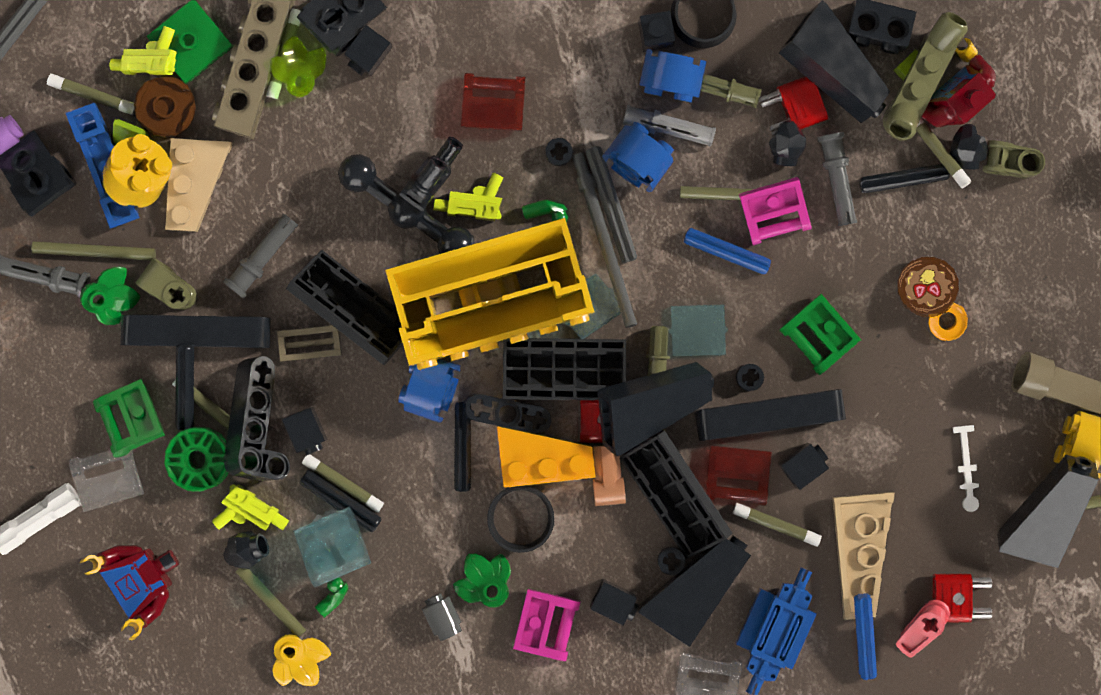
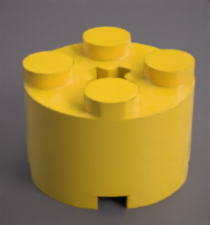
[103,134,172,208]
[1054,411,1101,478]

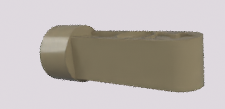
[1011,351,1101,416]

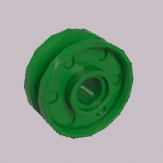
[164,427,229,492]

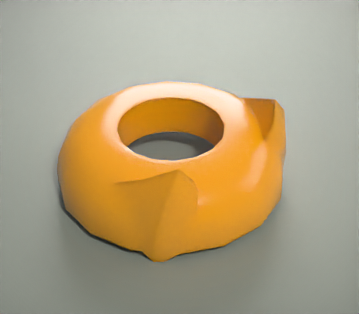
[928,303,968,341]

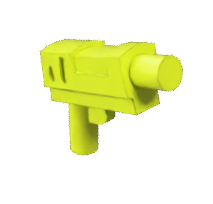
[109,26,177,75]
[433,173,504,222]
[212,484,290,531]

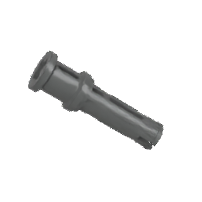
[817,132,858,226]
[223,213,299,299]
[0,255,91,298]

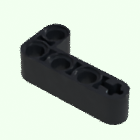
[224,356,290,481]

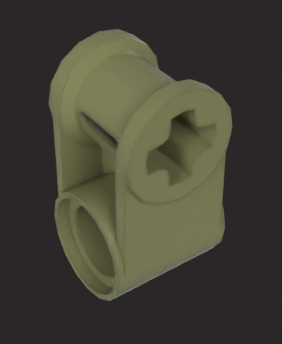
[982,140,1045,179]
[135,258,197,310]

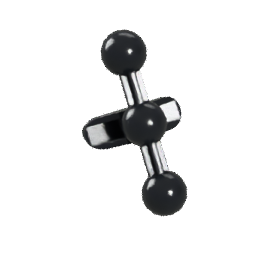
[338,137,475,254]

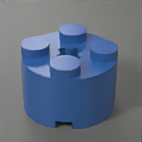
[639,49,707,103]
[602,122,674,192]
[398,358,460,423]

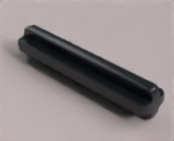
[859,164,950,194]
[175,342,194,430]
[454,402,471,492]
[300,470,381,532]

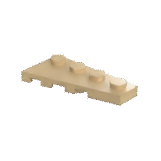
[832,492,895,620]

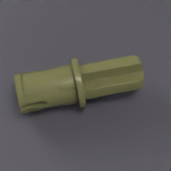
[701,75,762,108]
[646,326,670,375]

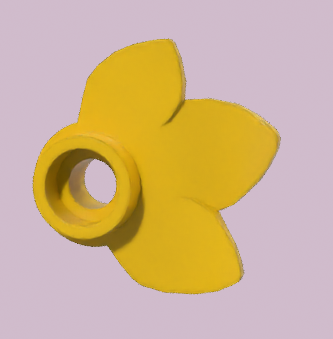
[272,634,331,686]

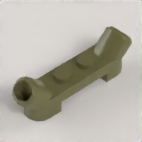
[883,12,968,141]

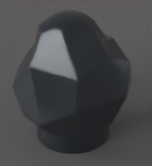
[769,120,806,166]
[950,124,988,170]
[223,531,269,569]

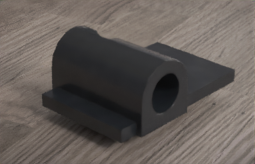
[297,0,387,57]
[0,130,77,217]

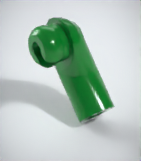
[522,200,568,222]
[315,576,349,618]

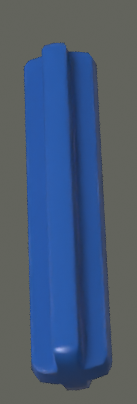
[684,228,771,274]
[854,593,877,680]

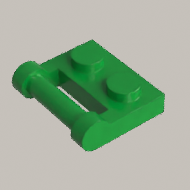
[779,294,861,375]
[93,379,165,458]

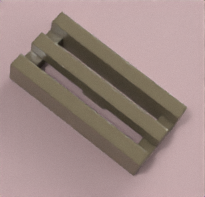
[277,325,342,362]

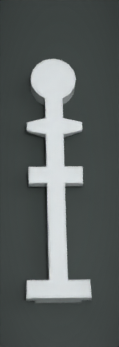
[952,425,979,512]

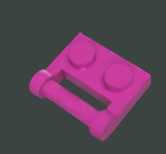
[739,177,812,246]
[513,588,581,661]

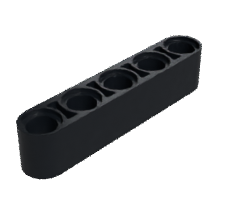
[120,315,271,348]
[694,389,846,441]

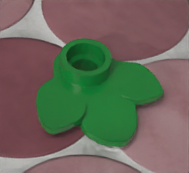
[80,266,140,325]
[453,553,511,608]

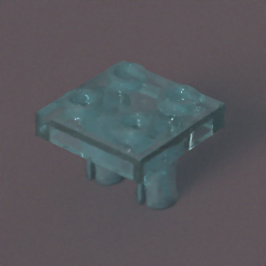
[293,507,372,587]

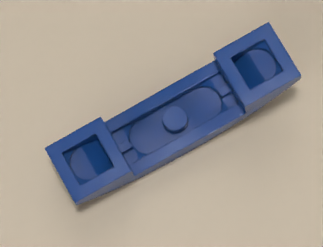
[66,103,140,229]

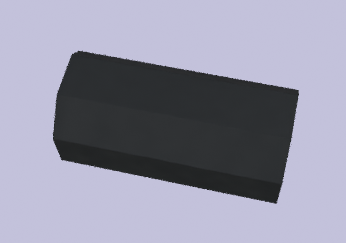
[286,250,403,365]
[503,338,626,400]
[620,430,733,559]

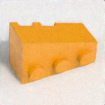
[497,426,596,488]

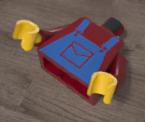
[921,38,996,127]
[80,545,179,640]

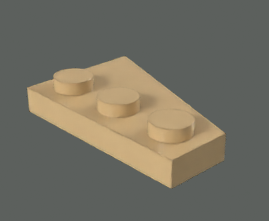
[165,138,233,232]

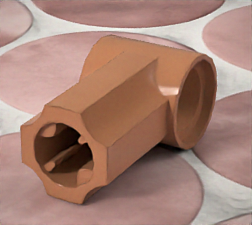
[593,446,626,506]

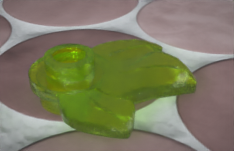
[270,35,326,97]

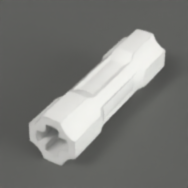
[0,483,82,555]

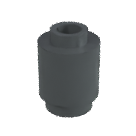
[422,593,462,641]

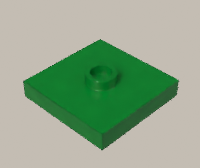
[146,0,233,85]

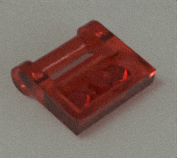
[461,73,526,131]
[705,445,772,506]

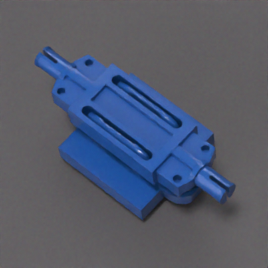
[735,567,817,695]

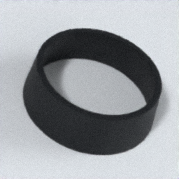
[670,0,737,48]
[487,485,554,553]

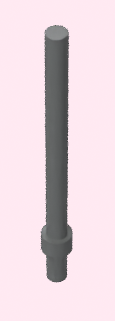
[572,153,637,328]

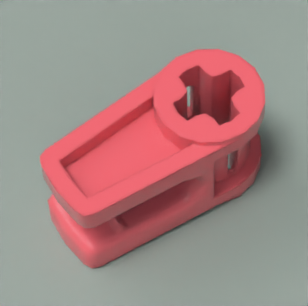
[896,600,950,658]

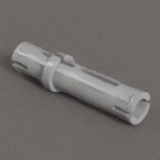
[623,105,716,147]

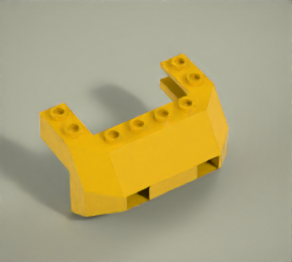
[385,218,595,370]

